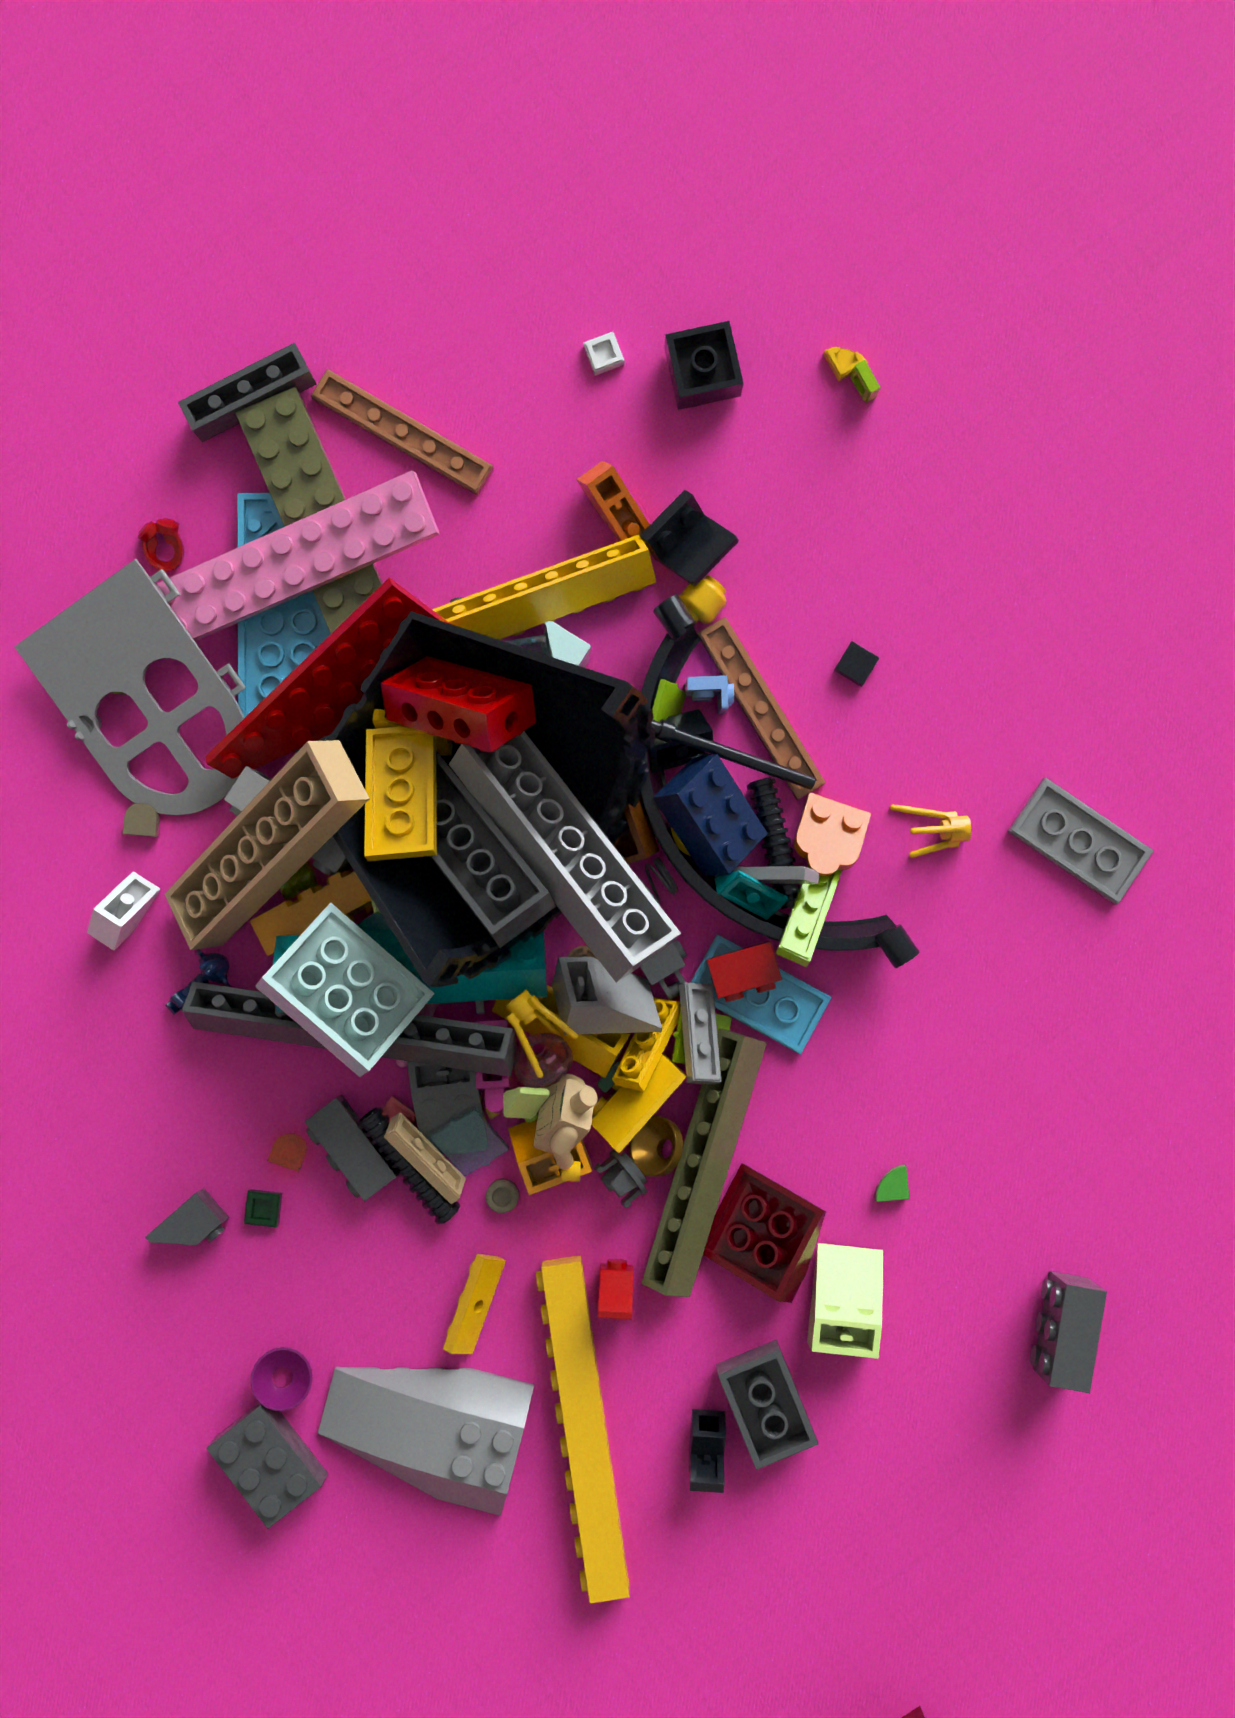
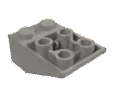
[552,957,662,1035]

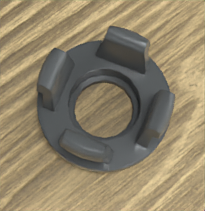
[594,1150,648,1208]

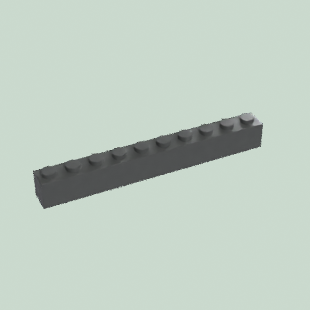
[182,982,518,1077]

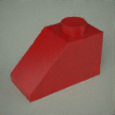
[598,1259,634,1320]

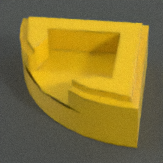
[823,347,868,381]

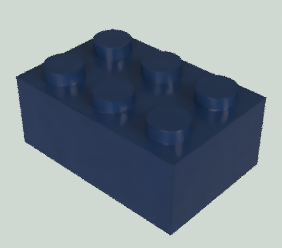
[653,754,768,876]

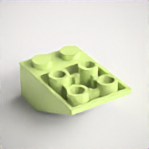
[807,1243,883,1359]

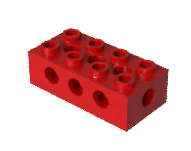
[381,656,536,752]

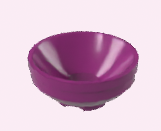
[250,1347,313,1411]

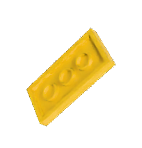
[364,726,437,861]

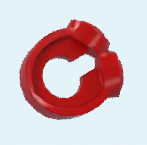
[138,518,184,571]

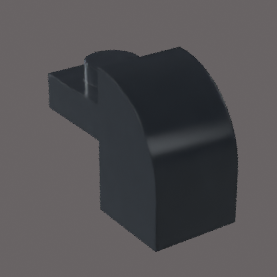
[689,1409,726,1493]

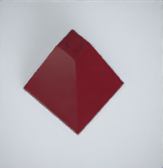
[703,1163,826,1303]

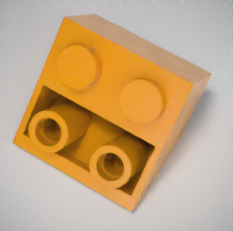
[508,1120,593,1195]

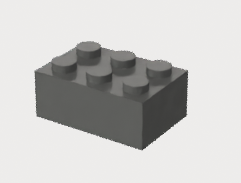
[1030,1271,1107,1394]
[716,1340,818,1470]
[206,1402,328,1529]

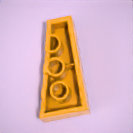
[250,870,373,956]

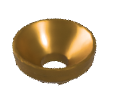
[630,1116,683,1177]

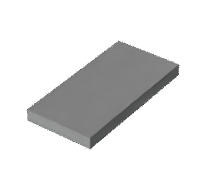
[1007,777,1154,905]

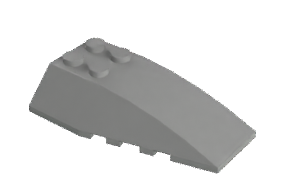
[318,1367,534,1516]

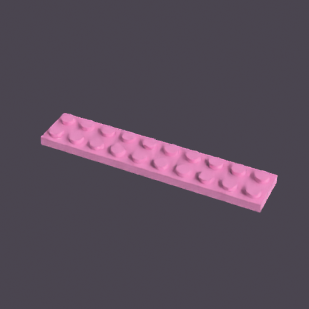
[157,470,440,641]

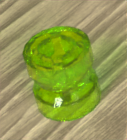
[280,861,318,900]

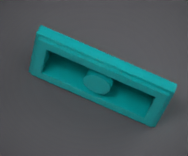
[715,870,788,920]

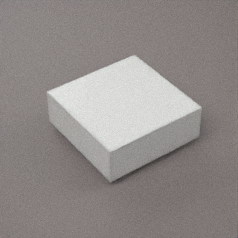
[583,332,625,376]

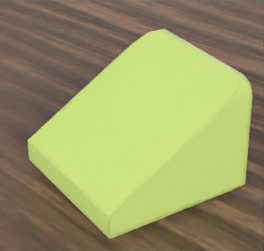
[503,1087,549,1119]

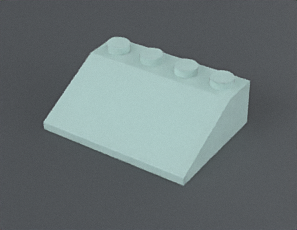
[255,902,435,1077]

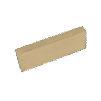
[384,1112,466,1204]

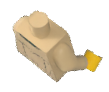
[533,1074,598,1182]

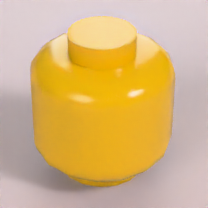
[679,575,727,624]

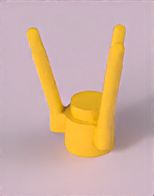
[890,804,971,858]
[506,989,578,1078]

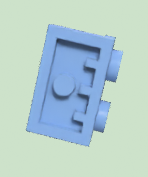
[684,675,734,714]

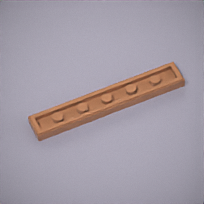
[311,369,494,496]
[697,617,826,800]

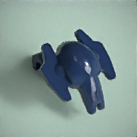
[165,949,231,1015]

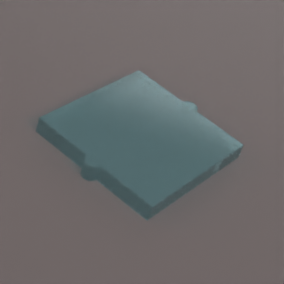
[430,1107,509,1177]

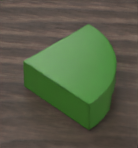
[875,1164,909,1202]

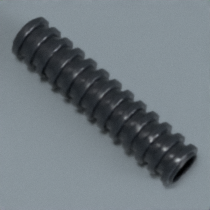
[747,777,800,909]
[357,1107,460,1224]

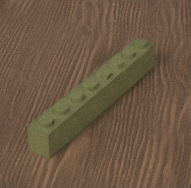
[641,1028,767,1297]

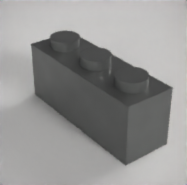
[305,1094,398,1202]

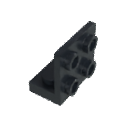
[640,490,739,586]

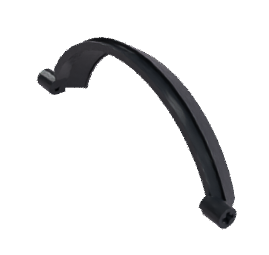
[640,594,920,968]

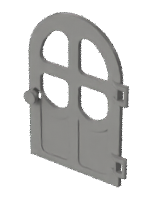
[14,559,246,815]

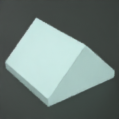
[544,621,591,668]

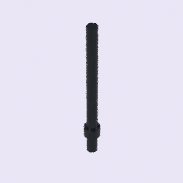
[651,719,816,790]

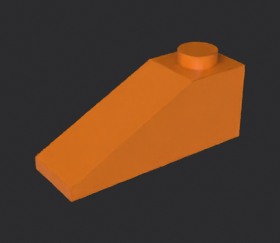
[576,461,652,556]

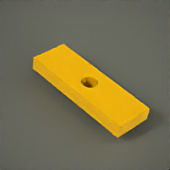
[612,997,681,1092]
[443,1254,506,1354]

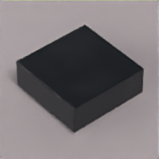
[834,641,879,687]

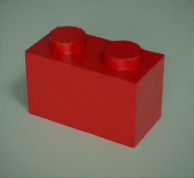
[705,941,782,1002]

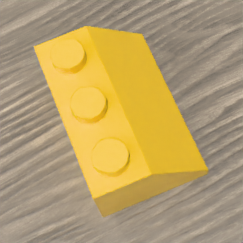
[591,1053,686,1153]

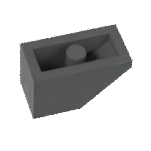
[145,1188,229,1245]

